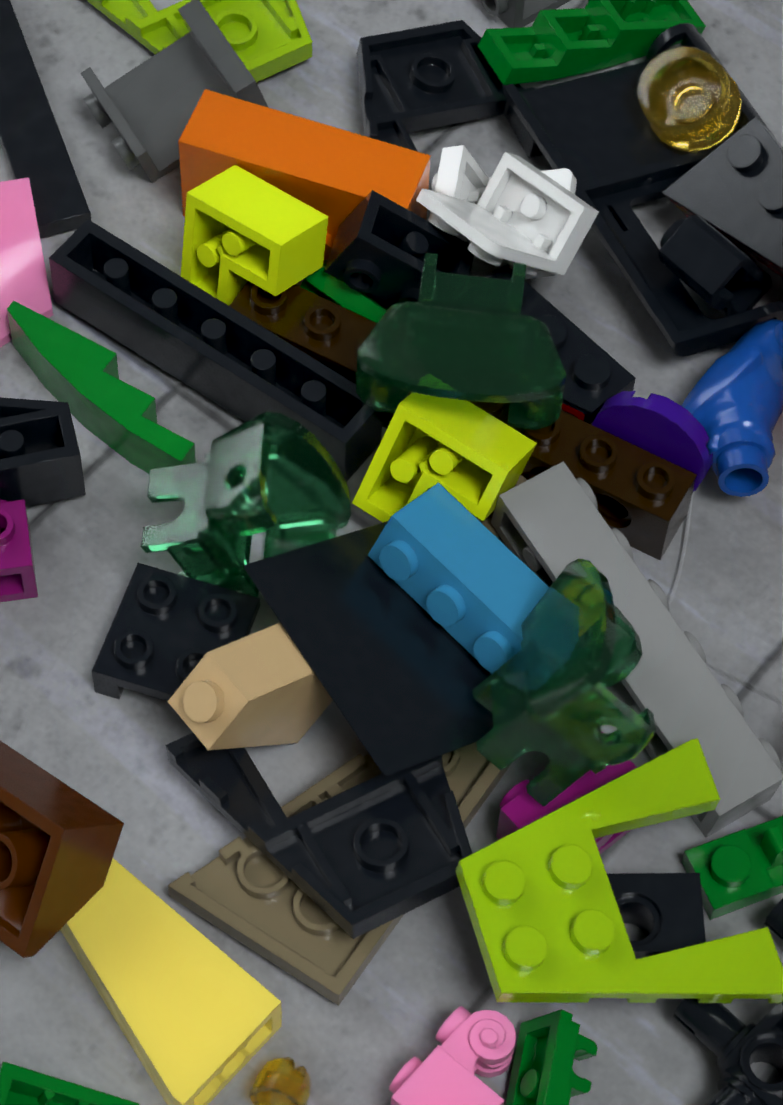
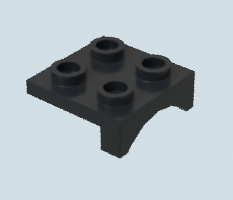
[92,563,260,701]

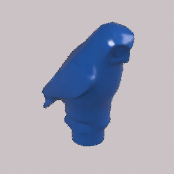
[681,319,783,497]

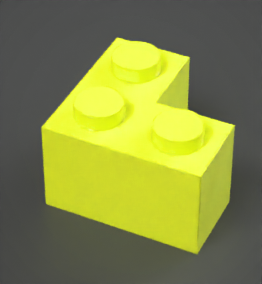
[181,165,329,306]
[352,377,537,523]

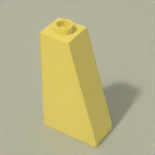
[60,858,282,1105]

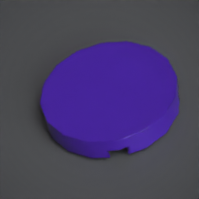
[592,391,713,492]

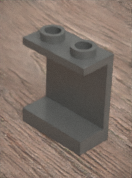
[81,0,268,183]

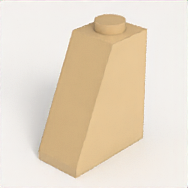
[167,622,333,751]

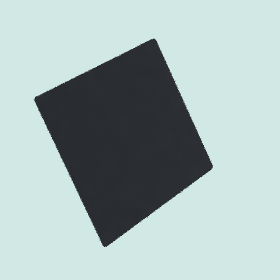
[244,521,539,776]

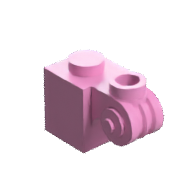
[389,1006,516,1105]

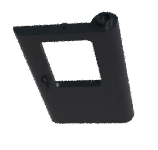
[503,23,783,357]

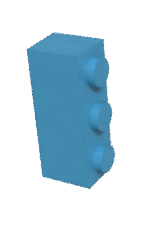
[368,482,579,690]

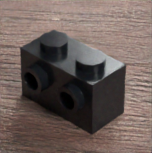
[324,190,474,325]

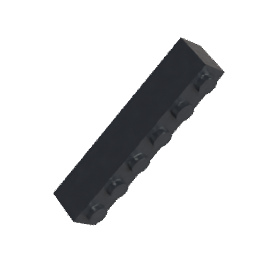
[49,219,383,484]

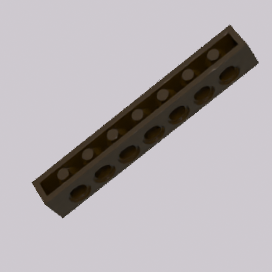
[230,281,697,560]

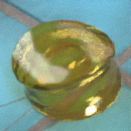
[637,46,742,152]

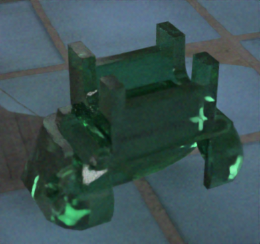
[356,253,566,430]
[141,412,352,597]
[473,558,656,807]

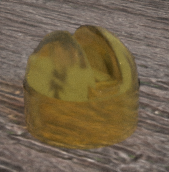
[249,1057,312,1105]

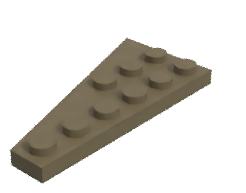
[168,670,561,1006]

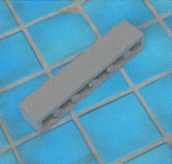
[491,461,783,838]

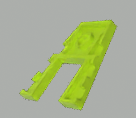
[86,0,312,82]
[455,738,783,1004]

